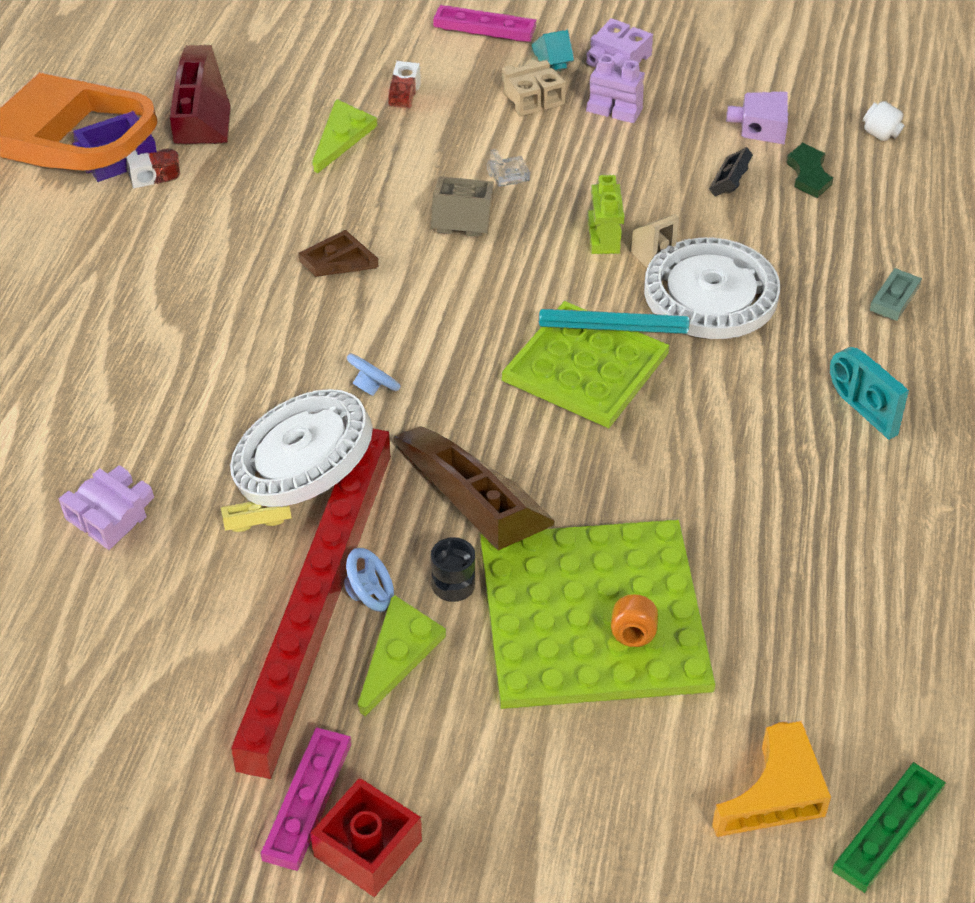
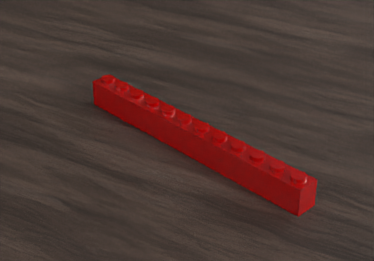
[231,428,391,780]

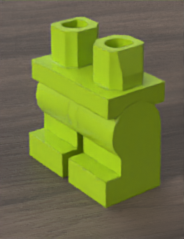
[587,175,624,254]

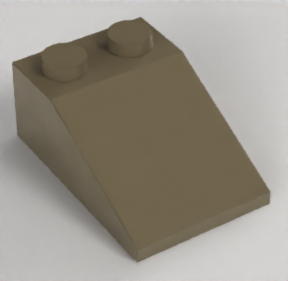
[431,176,494,236]

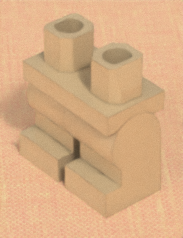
[502,59,566,116]

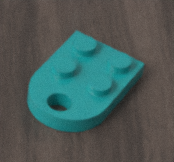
[830,347,909,440]

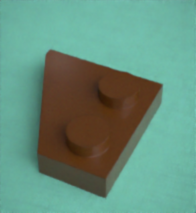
[298,230,379,277]

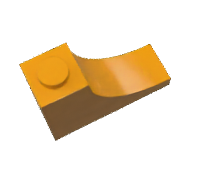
[712,721,831,837]

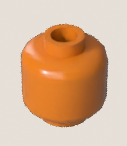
[611,594,658,647]

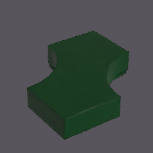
[786,142,834,198]

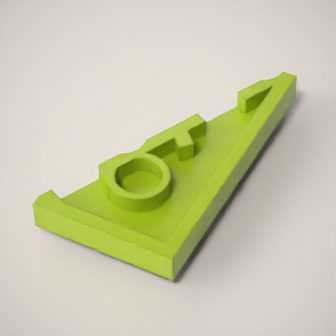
[312,99,377,173]
[358,595,446,717]

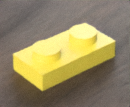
[221,502,291,532]

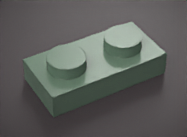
[870,268,922,321]

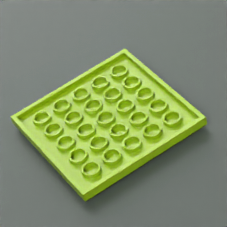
[480,520,715,709]

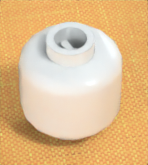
[862,101,905,141]

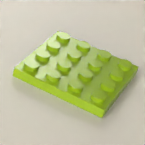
[502,301,669,428]

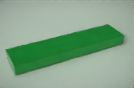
[832,762,946,893]

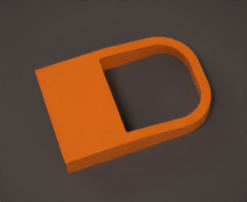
[0,73,157,170]

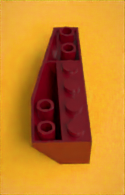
[170,45,231,145]

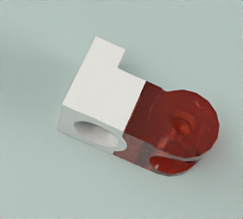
[388,61,421,108]
[126,148,180,188]

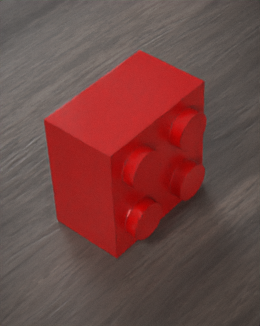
[311,777,422,897]

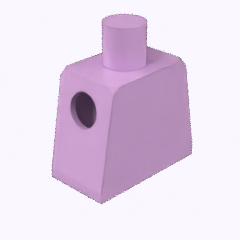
[726,92,788,144]

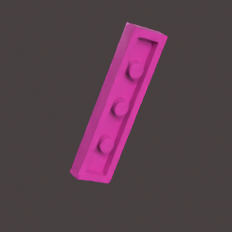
[433,5,536,42]
[260,727,352,871]

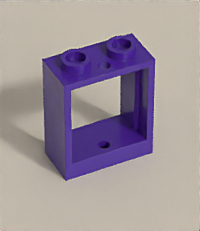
[71,111,158,182]

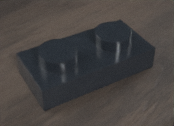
[709,147,753,197]

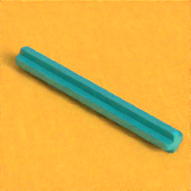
[539,309,690,334]

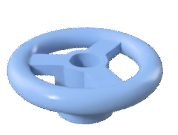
[347,354,401,396]
[344,548,394,612]

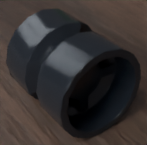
[431,537,475,602]

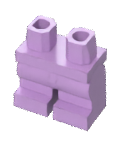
[587,18,653,67]
[586,54,645,123]
[58,465,154,550]

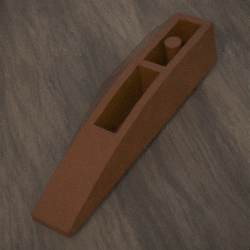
[393,426,555,551]

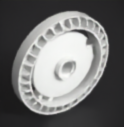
[644,238,780,339]
[230,389,372,507]

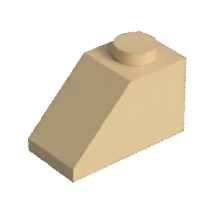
[631,214,679,268]

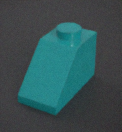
[531,30,574,72]

